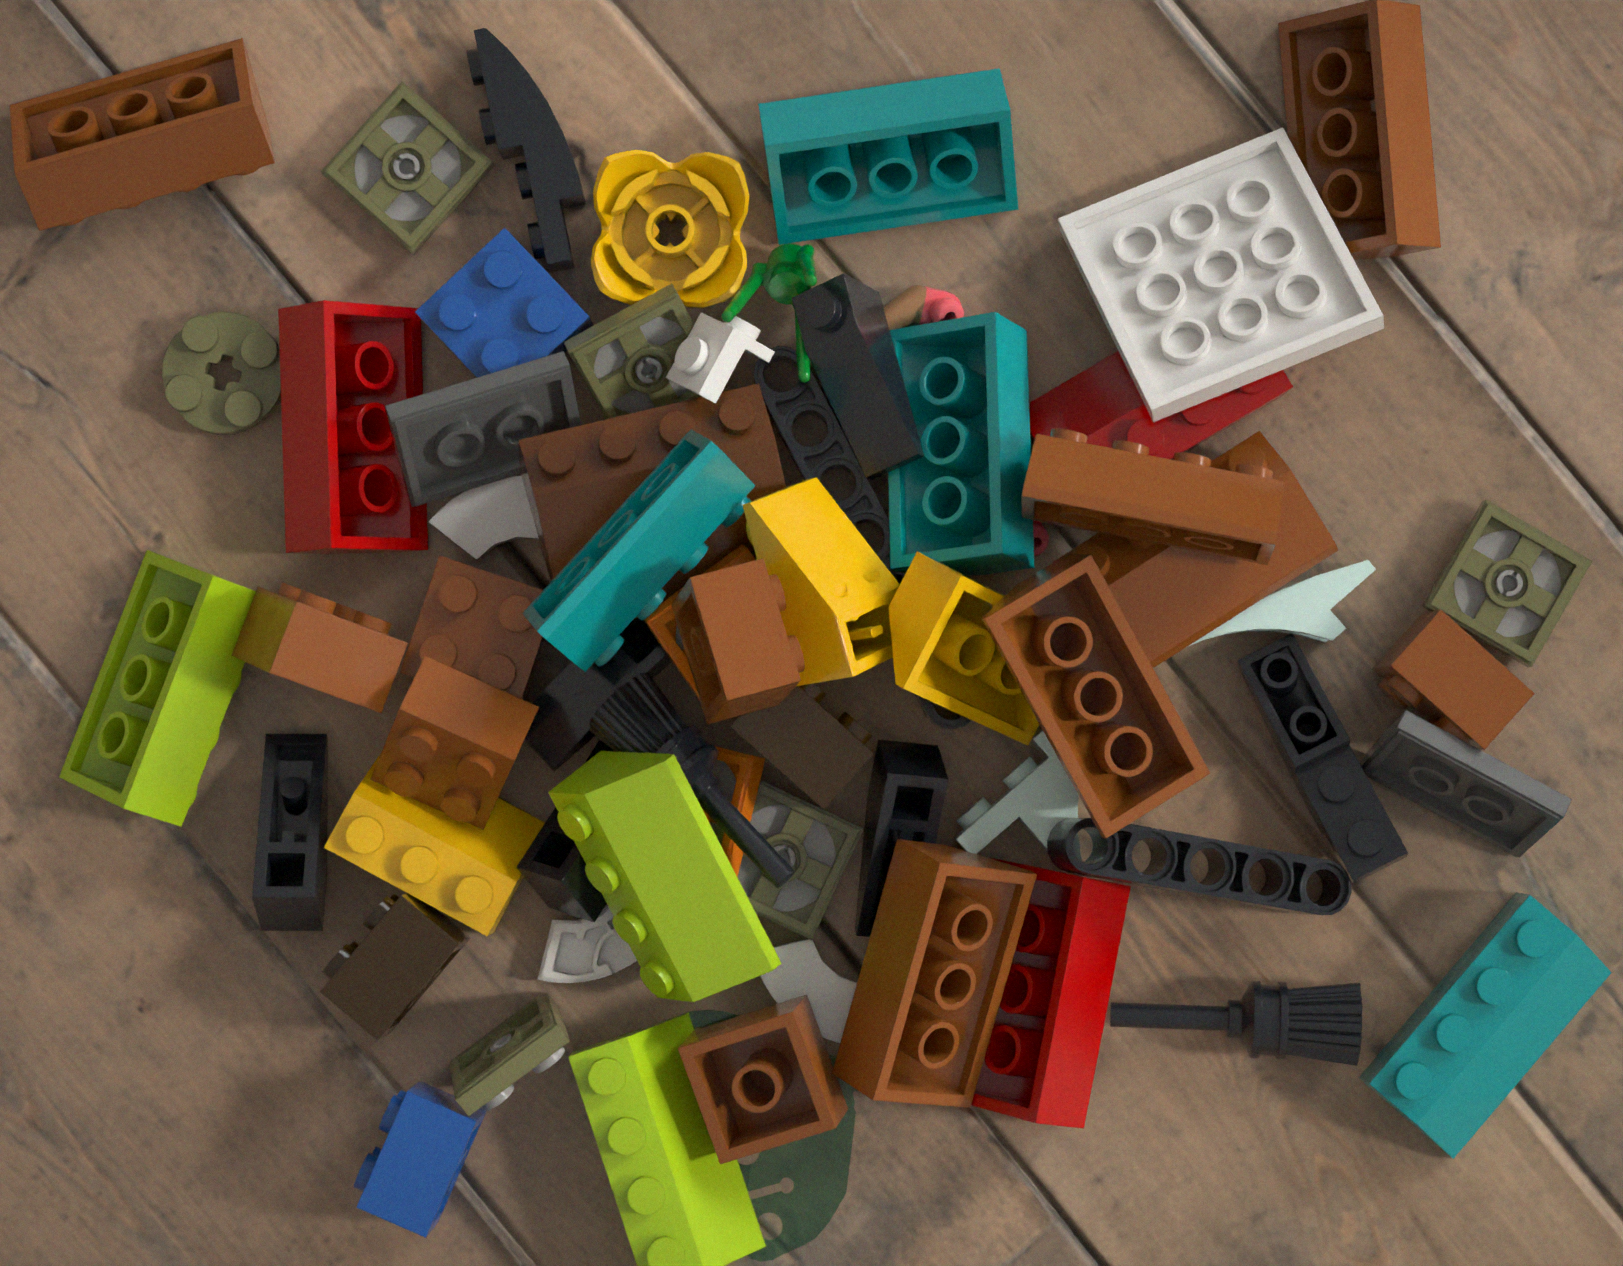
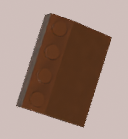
[519,383,786,619]

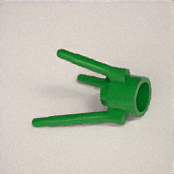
[721,243,817,383]

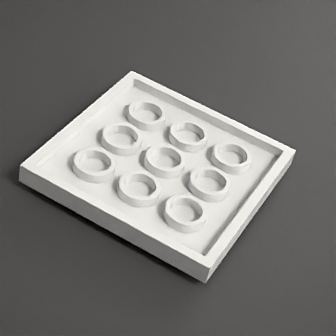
[1058,127,1384,422]

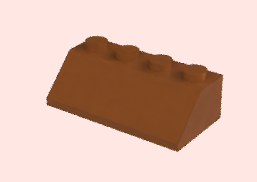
[1278,0,1441,260]
[10,38,275,231]
[1021,429,1285,565]
[1052,431,1338,668]
[981,554,1211,838]
[832,839,1037,1108]

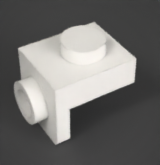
[666,313,775,404]

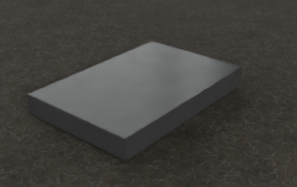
[385,351,581,507]
[1360,710,1572,857]

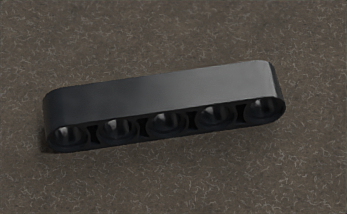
[1047,818,1352,915]

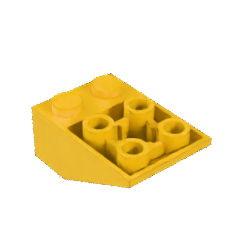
[743,477,900,686]

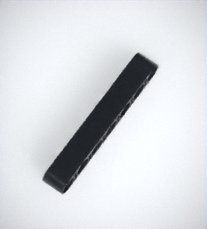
[754,346,972,730]

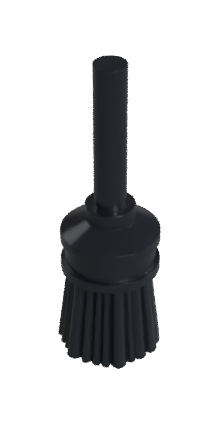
[589,672,795,888]
[1110,981,1363,1066]

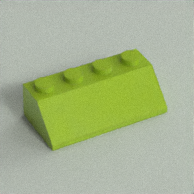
[59,550,256,827]
[548,751,782,1002]
[568,1012,766,1266]

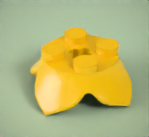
[591,150,749,308]

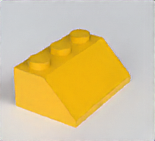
[888,552,1039,746]
[324,753,545,936]

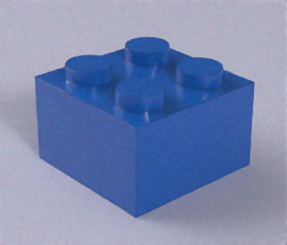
[415,227,594,378]
[353,1081,487,1238]

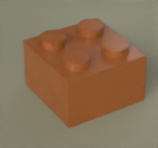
[400,555,547,701]
[671,558,805,725]
[231,582,408,713]
[1372,610,1535,750]
[371,656,539,830]
[678,994,848,1164]

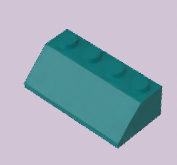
[758,68,1019,245]
[888,312,1035,576]
[522,429,756,672]
[1358,892,1612,1159]

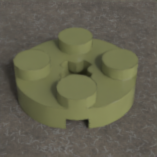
[162,312,281,435]

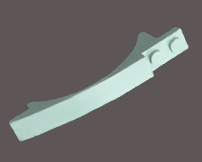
[954,560,1376,861]

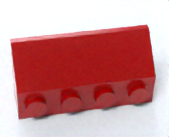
[278,300,428,554]
[1029,351,1293,460]
[971,858,1131,1129]

